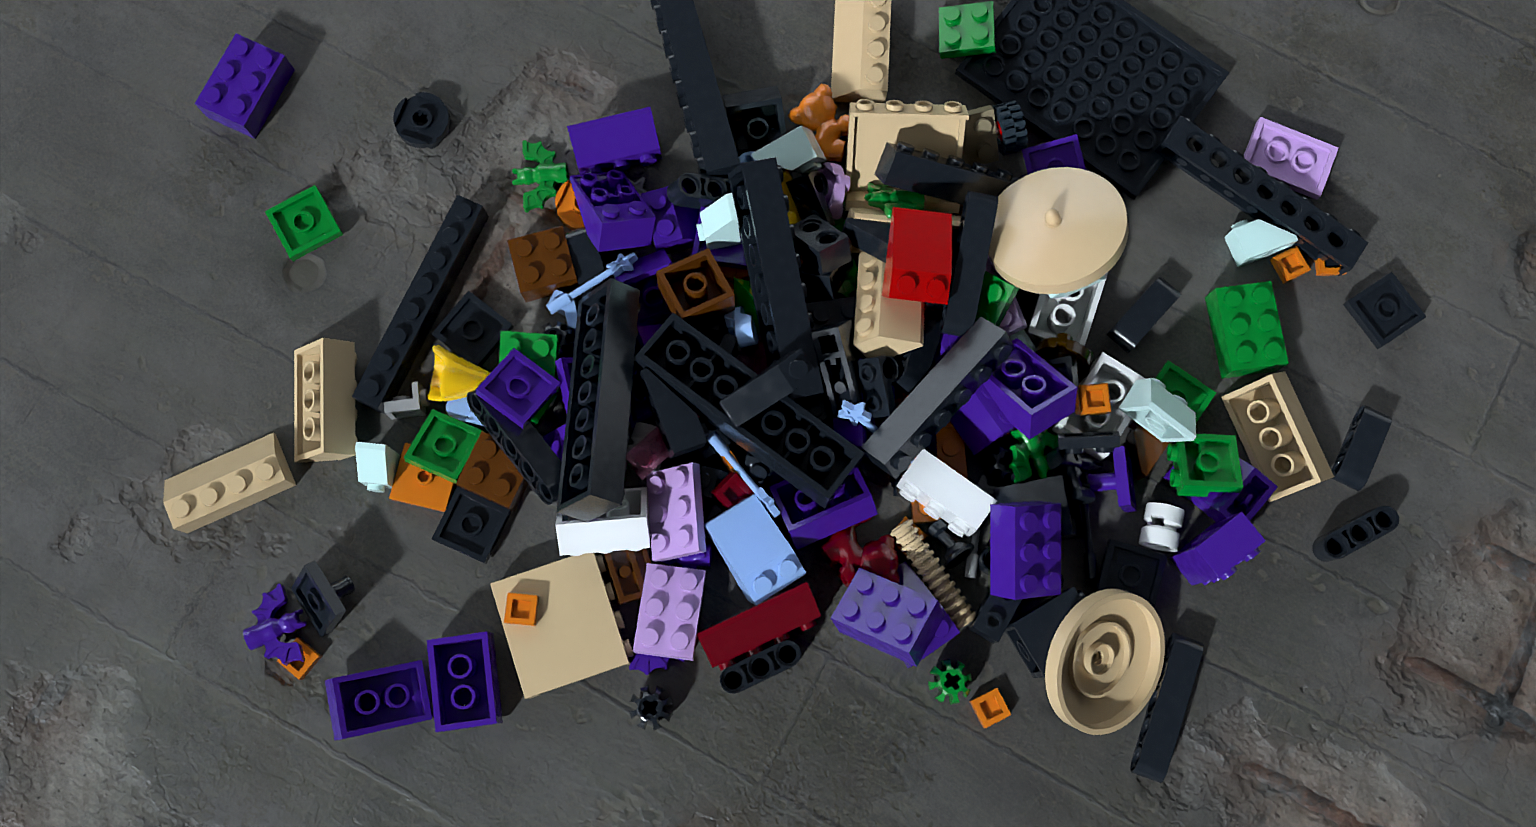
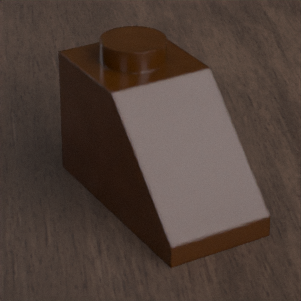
[1126,419,1170,480]

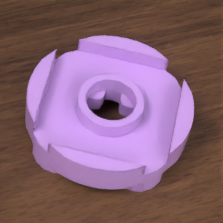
[818,162,850,219]

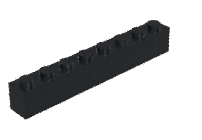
[352,195,489,415]

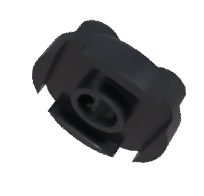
[393,92,451,149]

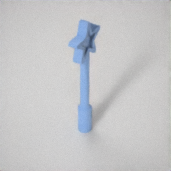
[546,253,638,314]
[838,400,914,464]
[706,431,780,518]

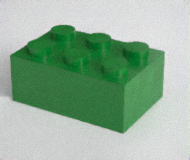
[1205,281,1289,379]

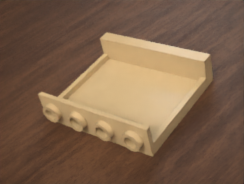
[844,99,969,213]
[490,553,634,699]

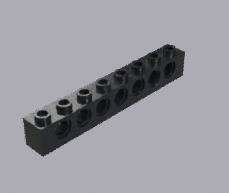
[1154,116,1369,276]

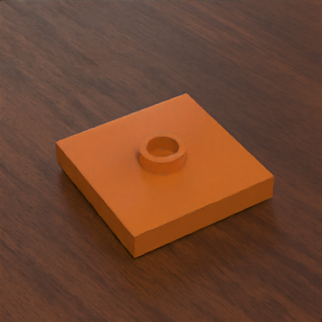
[389,443,455,512]

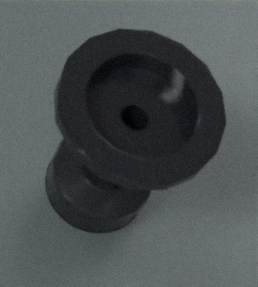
[925,519,974,569]

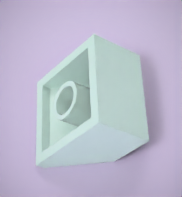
[751,126,827,174]
[1118,378,1196,442]

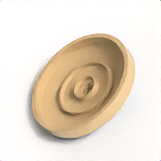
[988,167,1129,294]
[1045,589,1165,735]

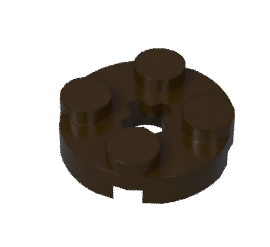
[1035,333,1094,380]

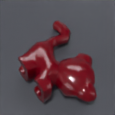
[821,518,900,587]

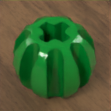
[928,659,973,705]

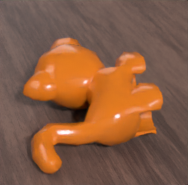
[788,83,849,162]

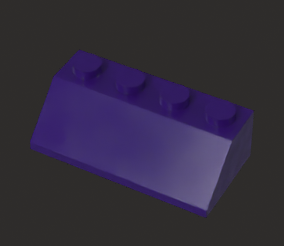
[929,334,1016,456]

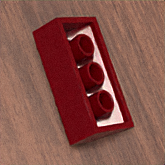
[697,582,821,671]

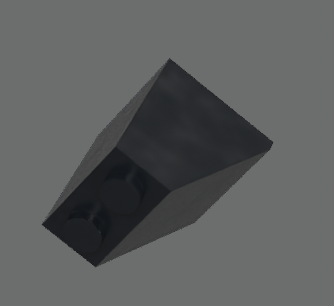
[992,475,1084,540]
[1005,587,1086,678]

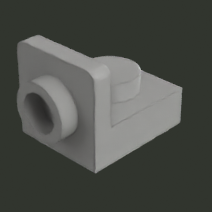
[384,381,430,420]

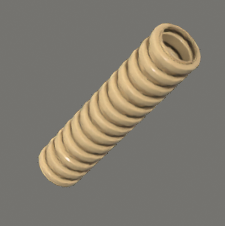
[890,519,977,629]

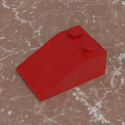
[881,207,952,305]

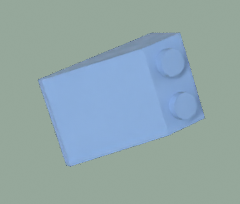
[704,494,806,606]

